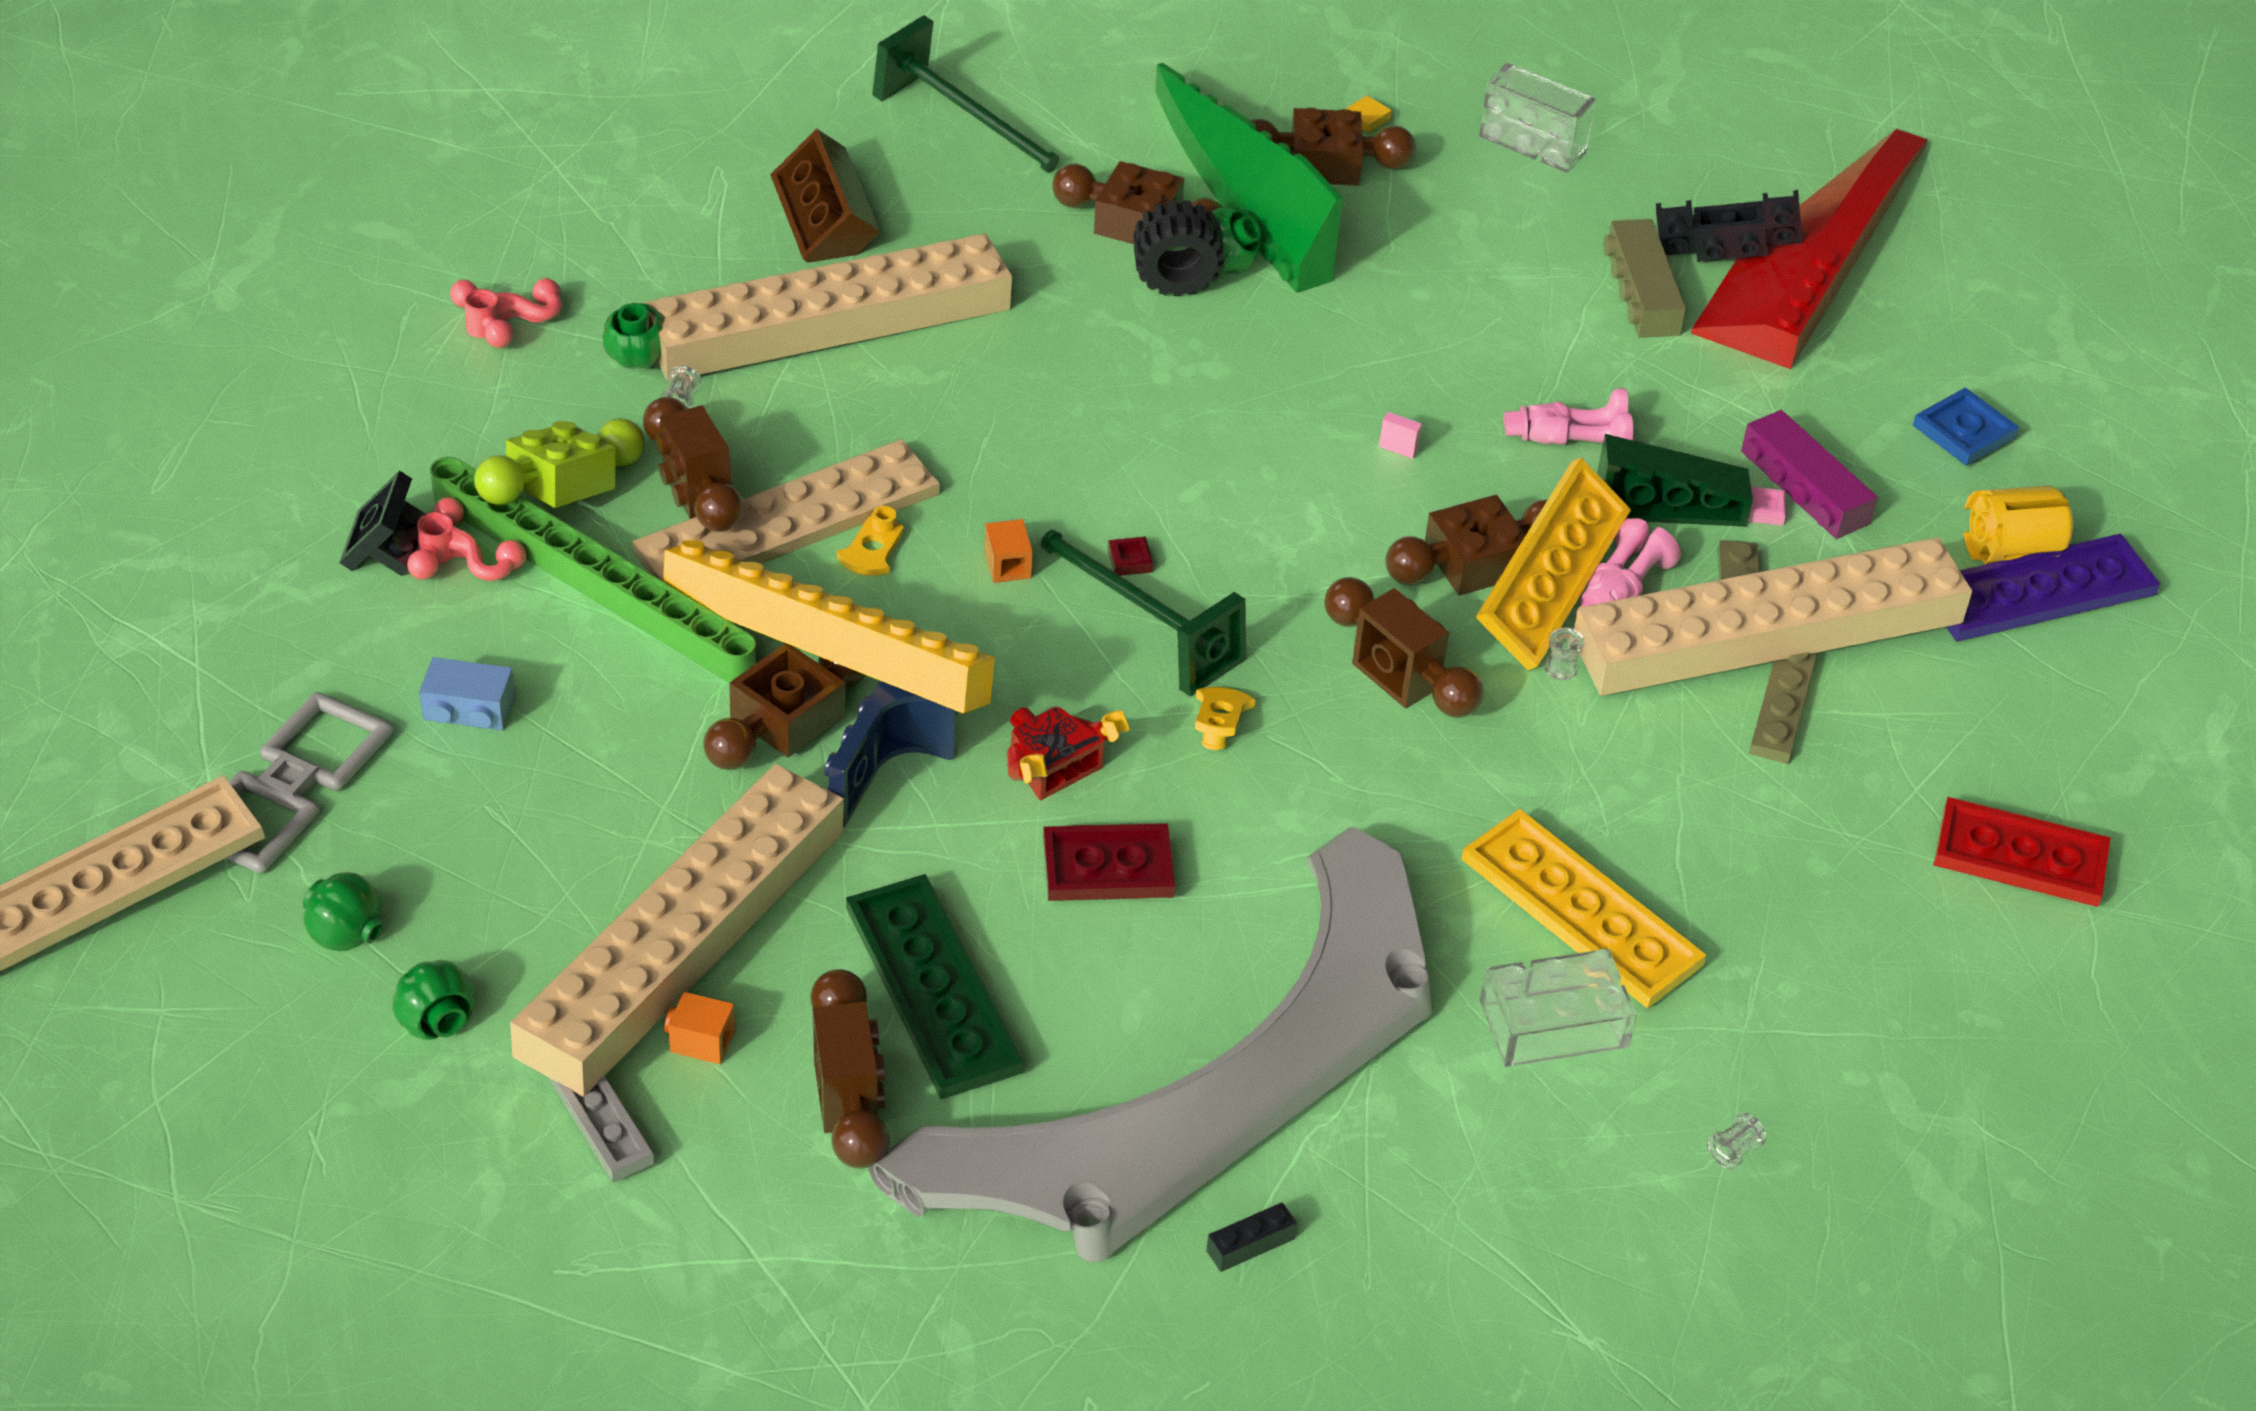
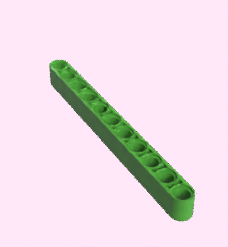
[430,457,757,683]

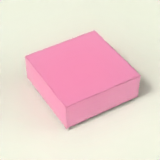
[1379,412,1422,459]
[1748,487,1786,525]

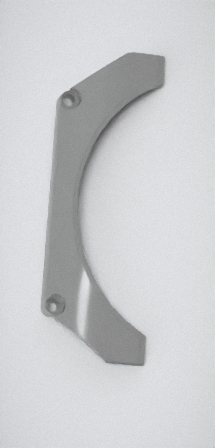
[868,827,1433,1262]

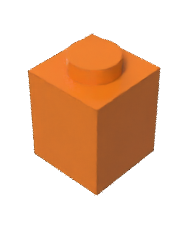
[984,519,1032,583]
[664,992,735,1065]

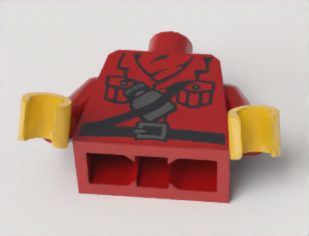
[1006,707,1130,801]

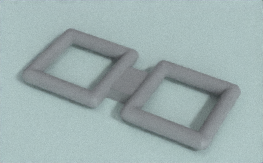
[225,692,394,873]

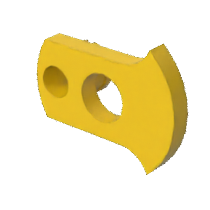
[837,506,904,576]
[1195,687,1255,750]

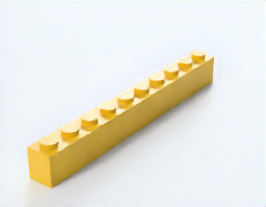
[663,540,995,713]

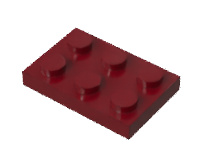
[1043,823,1175,901]

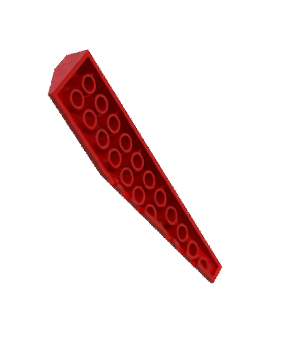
[1691,129,1928,369]

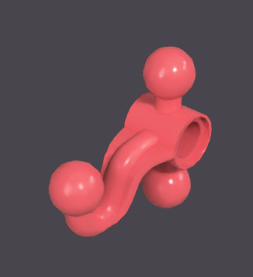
[450,278,563,348]
[407,497,527,581]

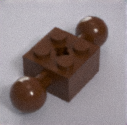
[1250,107,1416,186]
[1052,161,1223,244]
[643,397,744,532]
[1385,494,1548,596]
[1324,577,1484,718]
[703,643,866,770]
[810,969,890,1169]

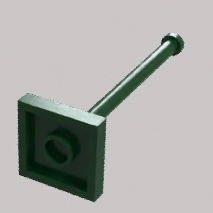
[872,15,1059,173]
[1041,529,1246,697]

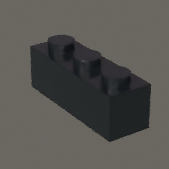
[1206,1202,1297,1272]

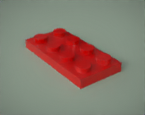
[1933,797,2111,907]

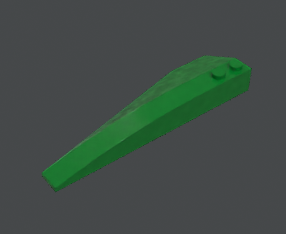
[1155,63,1343,293]

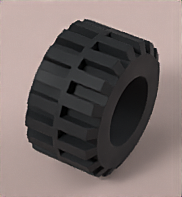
[1133,200,1225,297]

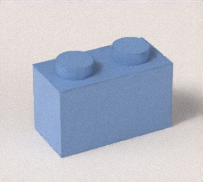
[419,657,515,730]

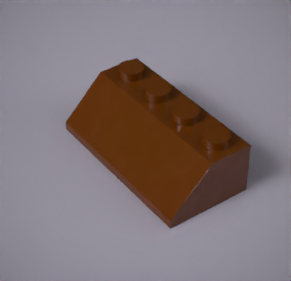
[770,128,880,263]

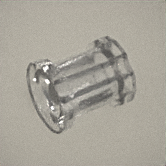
[660,365,701,409]
[1544,628,1585,680]
[1707,1112,1767,1169]

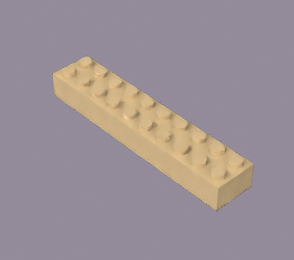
[644,233,1012,381]
[1572,537,1972,696]
[510,764,844,1097]

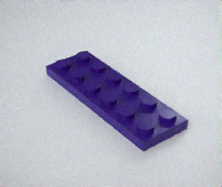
[1946,533,2160,642]

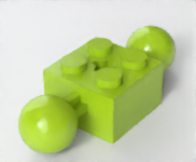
[474,418,645,508]

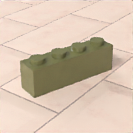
[1603,219,1686,338]

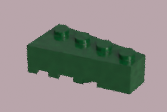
[1597,434,1753,527]

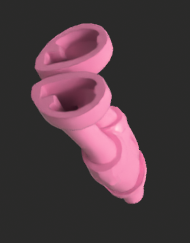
[1503,388,1633,445]
[1576,518,1681,614]

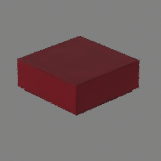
[1107,536,1153,576]

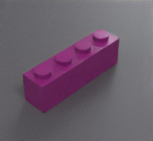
[1741,409,1878,539]

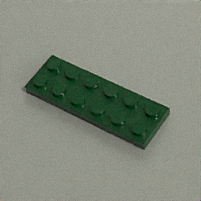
[846,874,1023,1099]

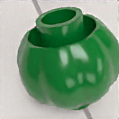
[1212,208,1261,273]
[602,303,665,369]
[303,872,384,951]
[392,960,476,1040]

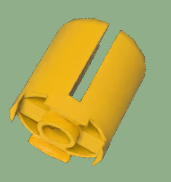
[1963,486,2074,565]

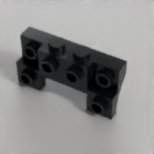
[1656,190,1803,262]

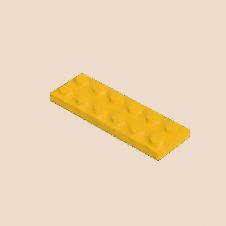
[1476,457,1631,670]
[1461,809,1707,1009]

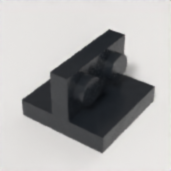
[339,470,426,576]

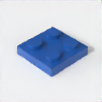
[1913,387,2019,466]

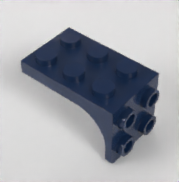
[824,680,958,827]

